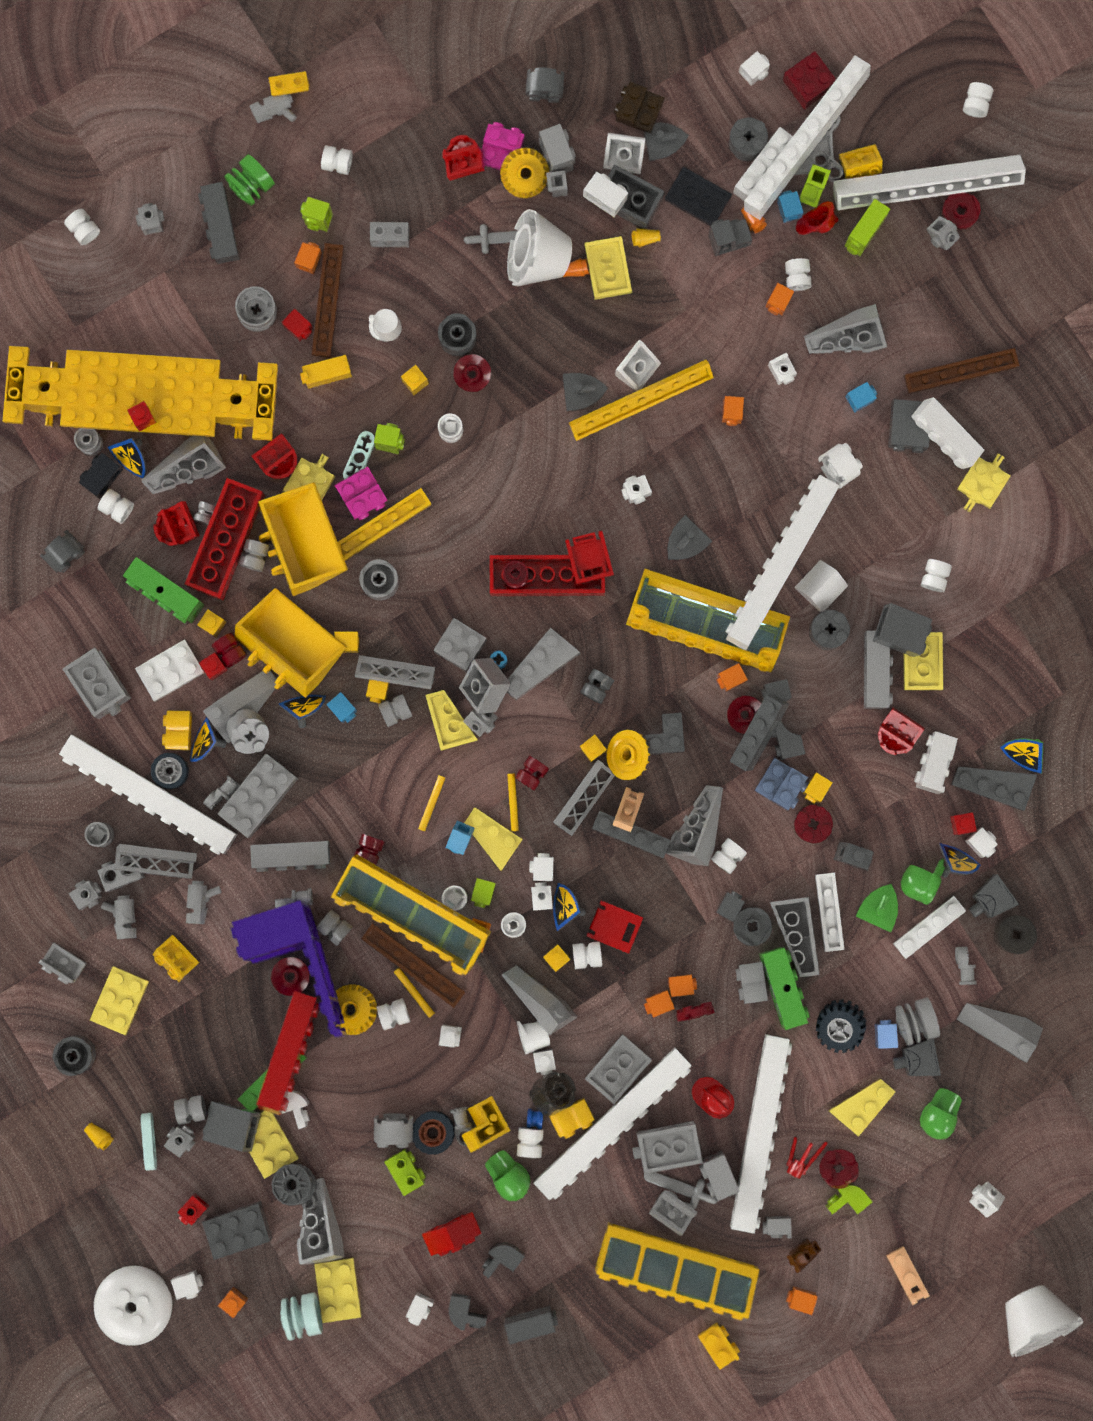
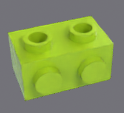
[300,197,333,232]
[374,423,405,454]
[384,1148,426,1196]

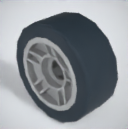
[151,753,189,789]

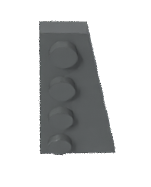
[951,766,1037,811]

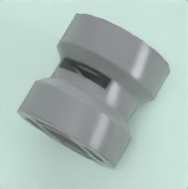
[193,501,215,525]

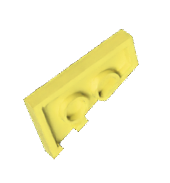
[426,690,478,751]
[464,808,523,871]
[828,1079,896,1137]

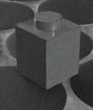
[715,891,744,922]

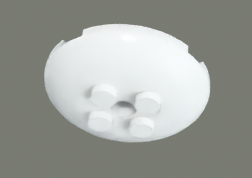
[94,1266,172,1345]

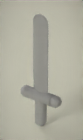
[464,224,517,254]
[644,1172,718,1209]

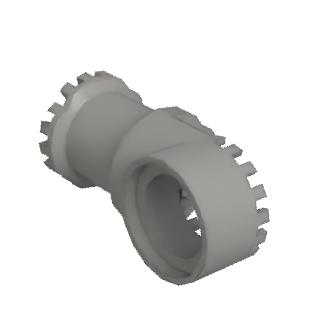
[203,775,240,810]
[274,888,313,908]
[955,947,977,985]
[450,1106,472,1146]

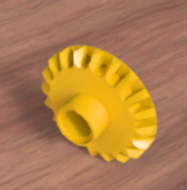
[500,148,549,198]
[607,730,650,780]
[336,984,377,1035]

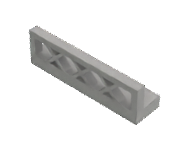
[355,655,435,689]
[553,760,615,836]
[114,844,197,879]

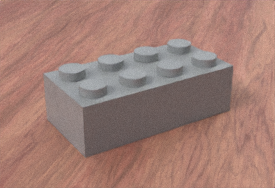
[218,754,298,838]

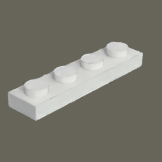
[815,873,844,952]
[893,896,966,959]

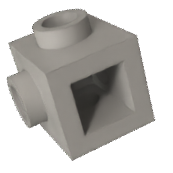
[136,203,164,235]
[926,216,960,250]
[463,709,498,737]
[69,880,102,910]
[164,1125,196,1158]

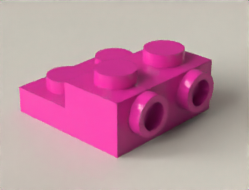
[482,122,525,170]
[335,466,388,520]

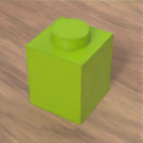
[471,878,496,908]

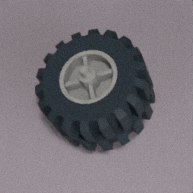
[816,999,866,1053]

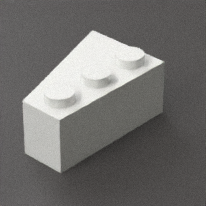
[914,731,958,794]

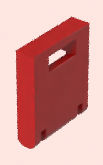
[565,531,614,585]
[586,901,644,954]

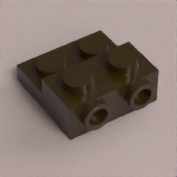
[614,82,665,134]

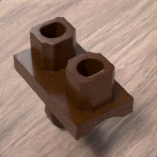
[786,1238,821,1273]

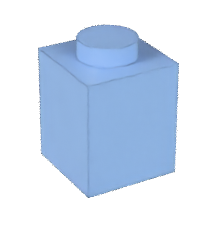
[875,1020,898,1049]

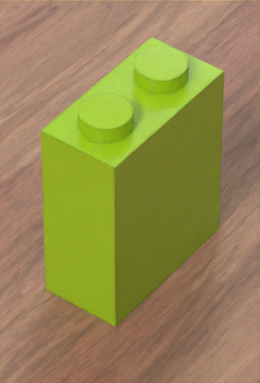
[845,199,890,256]

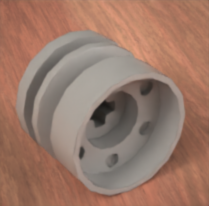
[235,286,277,332]
[895,997,940,1046]

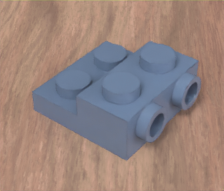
[754,758,809,811]

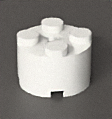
[818,443,863,488]

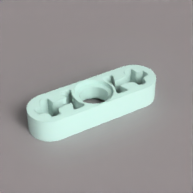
[343,431,375,479]
[141,1113,157,1171]

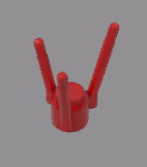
[786,1137,828,1179]

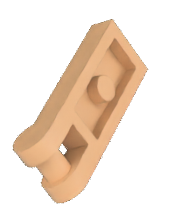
[613,787,644,832]
[886,1246,929,1305]

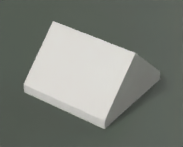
[603,133,646,174]
[615,340,661,391]
[794,560,848,612]

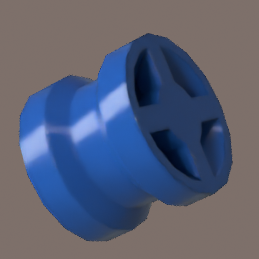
[526,1109,543,1129]

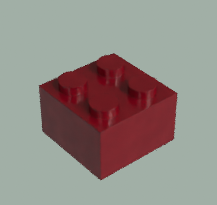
[782,51,836,110]

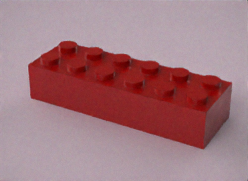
[184,478,265,601]
[490,555,605,596]
[257,991,320,1115]

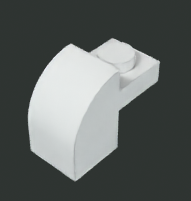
[282,1090,310,1129]

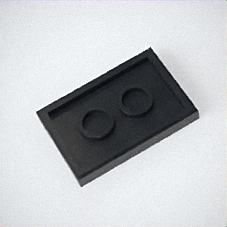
[664,166,732,226]

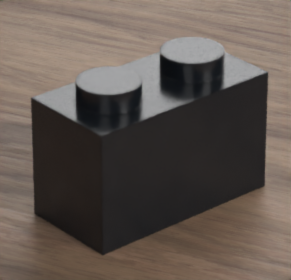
[78,453,123,499]

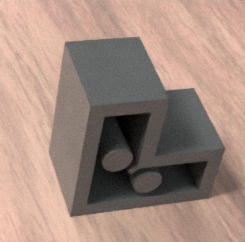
[708,219,752,257]
[644,713,685,755]

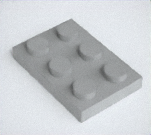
[585,1034,652,1104]

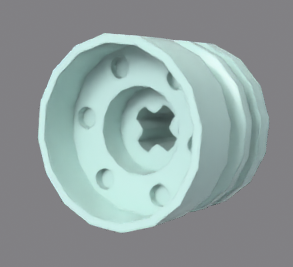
[281,1292,323,1341]

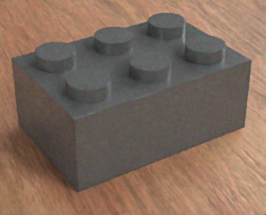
[608,165,664,229]
[202,1201,273,1260]

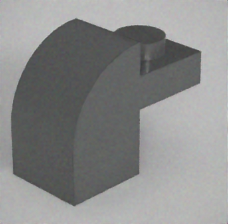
[482,1242,525,1279]
[449,1292,487,1331]

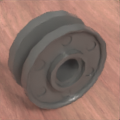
[272,1164,316,1206]

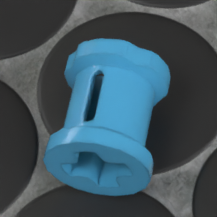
[490,651,507,669]

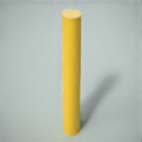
[507,773,519,832]
[418,775,445,831]
[394,968,435,1018]

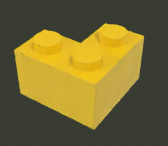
[461,1096,510,1153]

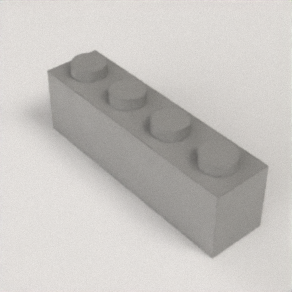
[864,631,893,709]
[250,841,330,872]

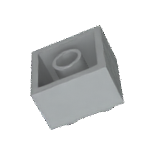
[539,124,576,173]
[433,618,487,672]
[459,658,511,714]
[699,1151,740,1201]

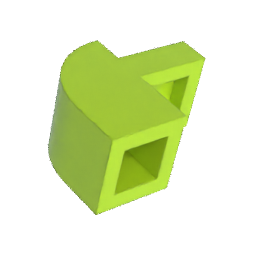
[799,164,831,208]
[826,1183,872,1215]

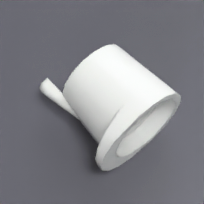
[369,309,402,341]
[517,1021,550,1055]

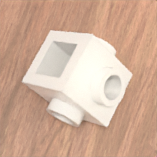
[621,475,652,505]
[970,1182,1005,1218]

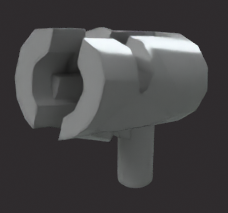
[250,94,297,123]
[186,881,222,924]
[101,895,137,939]

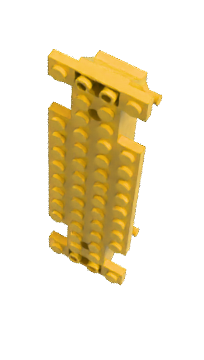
[2,346,278,441]

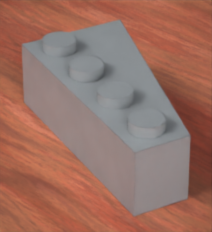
[506,628,580,701]
[770,897,820,977]

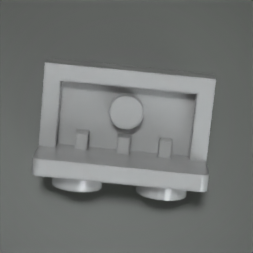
[39,943,87,984]
[649,1190,697,1236]

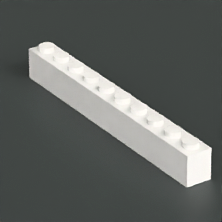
[744,56,871,220]
[833,155,1025,210]
[725,475,839,651]
[59,735,238,855]
[730,1034,792,1234]
[534,1047,692,1201]

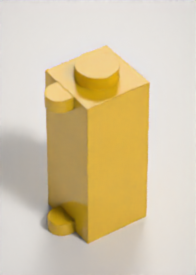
[300,355,352,389]

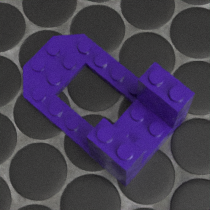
[231,900,347,1038]

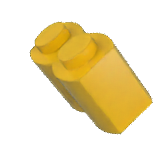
[162,711,192,751]
[549,1098,595,1139]

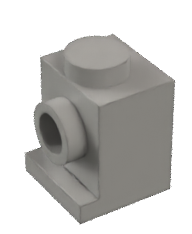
[546,170,568,198]
[762,1216,792,1239]

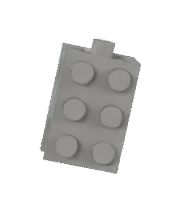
[63,648,131,719]
[633,1121,703,1174]

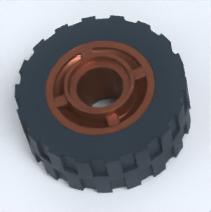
[413,1111,455,1155]

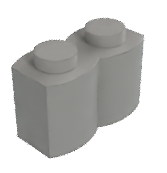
[735,962,768,1004]

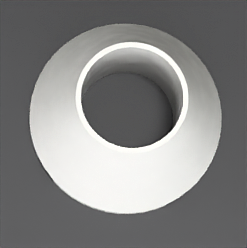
[507,209,572,286]
[1005,1285,1083,1357]

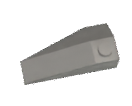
[804,304,887,353]
[141,436,226,494]
[203,671,276,743]
[666,785,723,866]
[502,965,578,1036]
[957,1003,1043,1063]
[297,1178,345,1265]

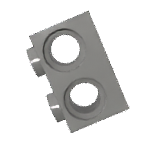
[370,222,409,247]
[97,855,145,892]

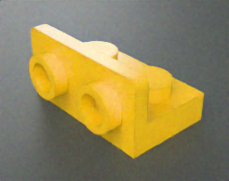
[269,71,309,97]
[839,144,882,179]
[153,935,199,982]
[697,1322,740,1370]

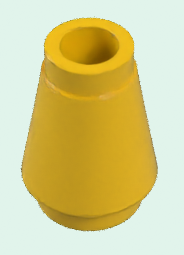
[632,228,661,247]
[84,1122,113,1150]

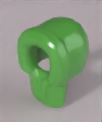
[901,858,945,905]
[920,1088,961,1140]
[485,1150,530,1201]

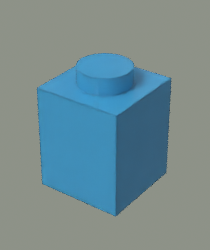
[777,191,803,223]
[845,382,877,413]
[326,692,357,723]
[445,821,475,855]

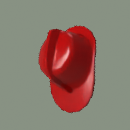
[796,201,839,235]
[692,1077,735,1119]

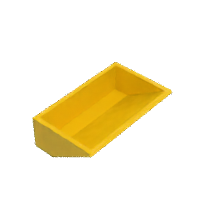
[258,482,348,596]
[235,588,347,698]

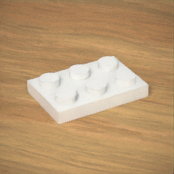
[135,640,205,702]

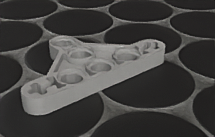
[795,115,843,182]

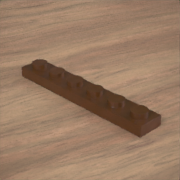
[312,243,344,358]
[904,348,1020,394]
[361,923,466,1008]

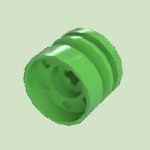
[224,154,275,206]

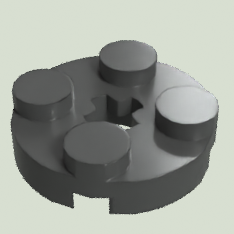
[733,907,772,946]

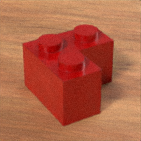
[422,1212,482,1256]

